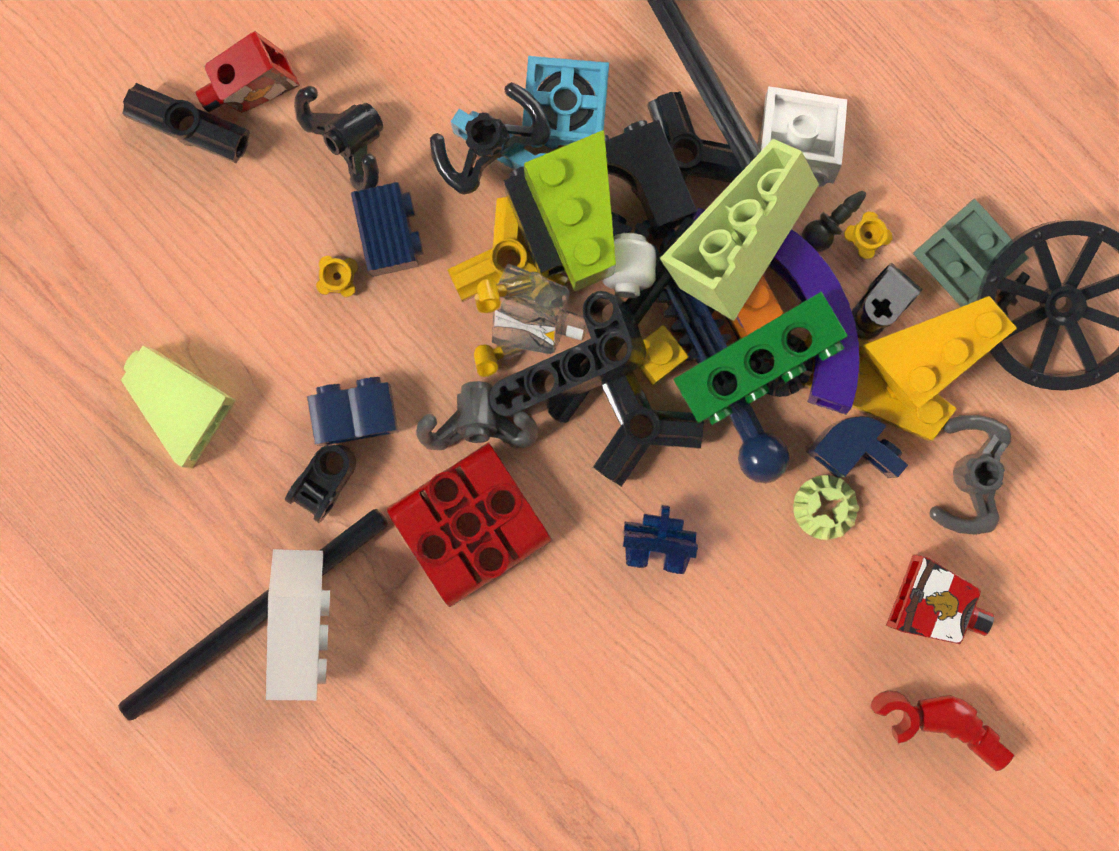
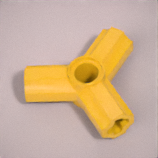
[447,196,569,309]

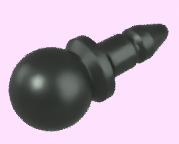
[802,191,866,252]

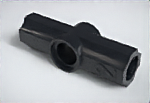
[122,83,250,164]

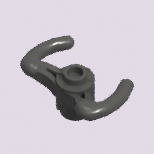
[416,381,538,450]
[929,415,1011,535]

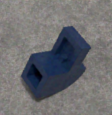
[806,417,908,478]

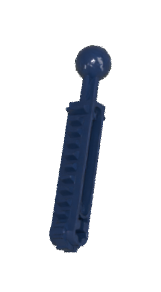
[634,220,790,484]

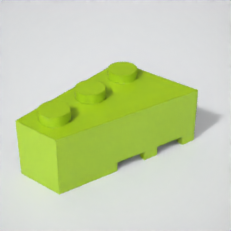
[524,130,616,292]

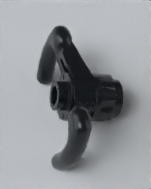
[430,82,551,195]
[294,86,383,191]

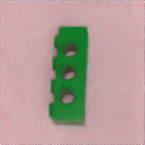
[673,292,848,425]

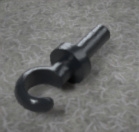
[997,271,1030,317]

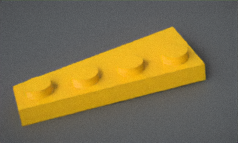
[804,333,957,441]

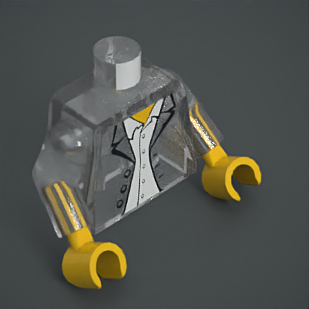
[473,264,587,377]

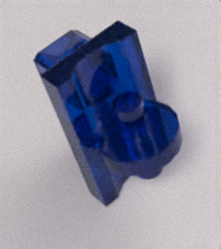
[623,504,698,574]

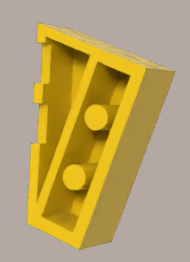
[859,296,1017,410]

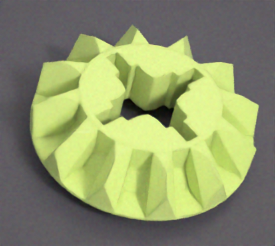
[793,475,860,540]

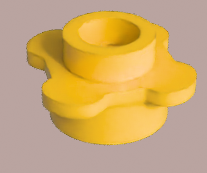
[844,211,893,259]
[316,255,358,298]

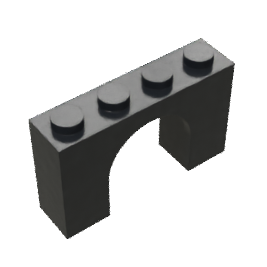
[503,120,697,281]

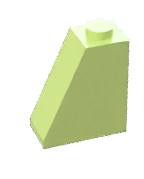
[121,346,236,468]

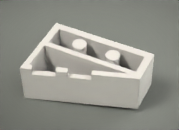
[266,549,330,701]

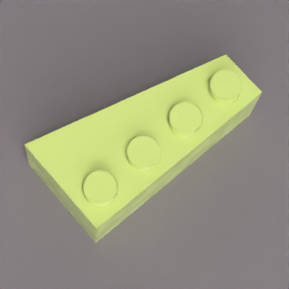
[660,139,819,321]

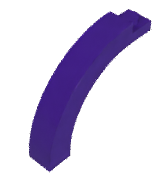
[694,208,859,415]

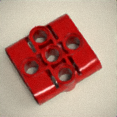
[386,442,553,607]

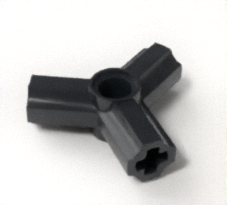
[631,91,743,200]
[592,371,704,487]

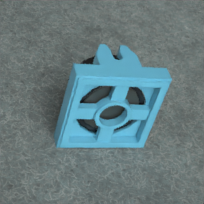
[522,56,609,149]

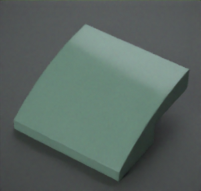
[912,198,1029,307]

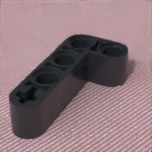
[489,291,646,417]

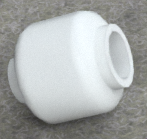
[601,233,656,298]

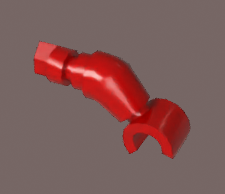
[871,691,1014,771]

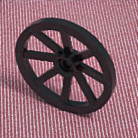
[977,219,1119,391]

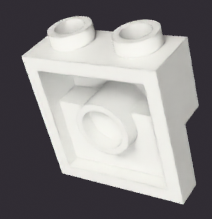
[758,86,847,187]

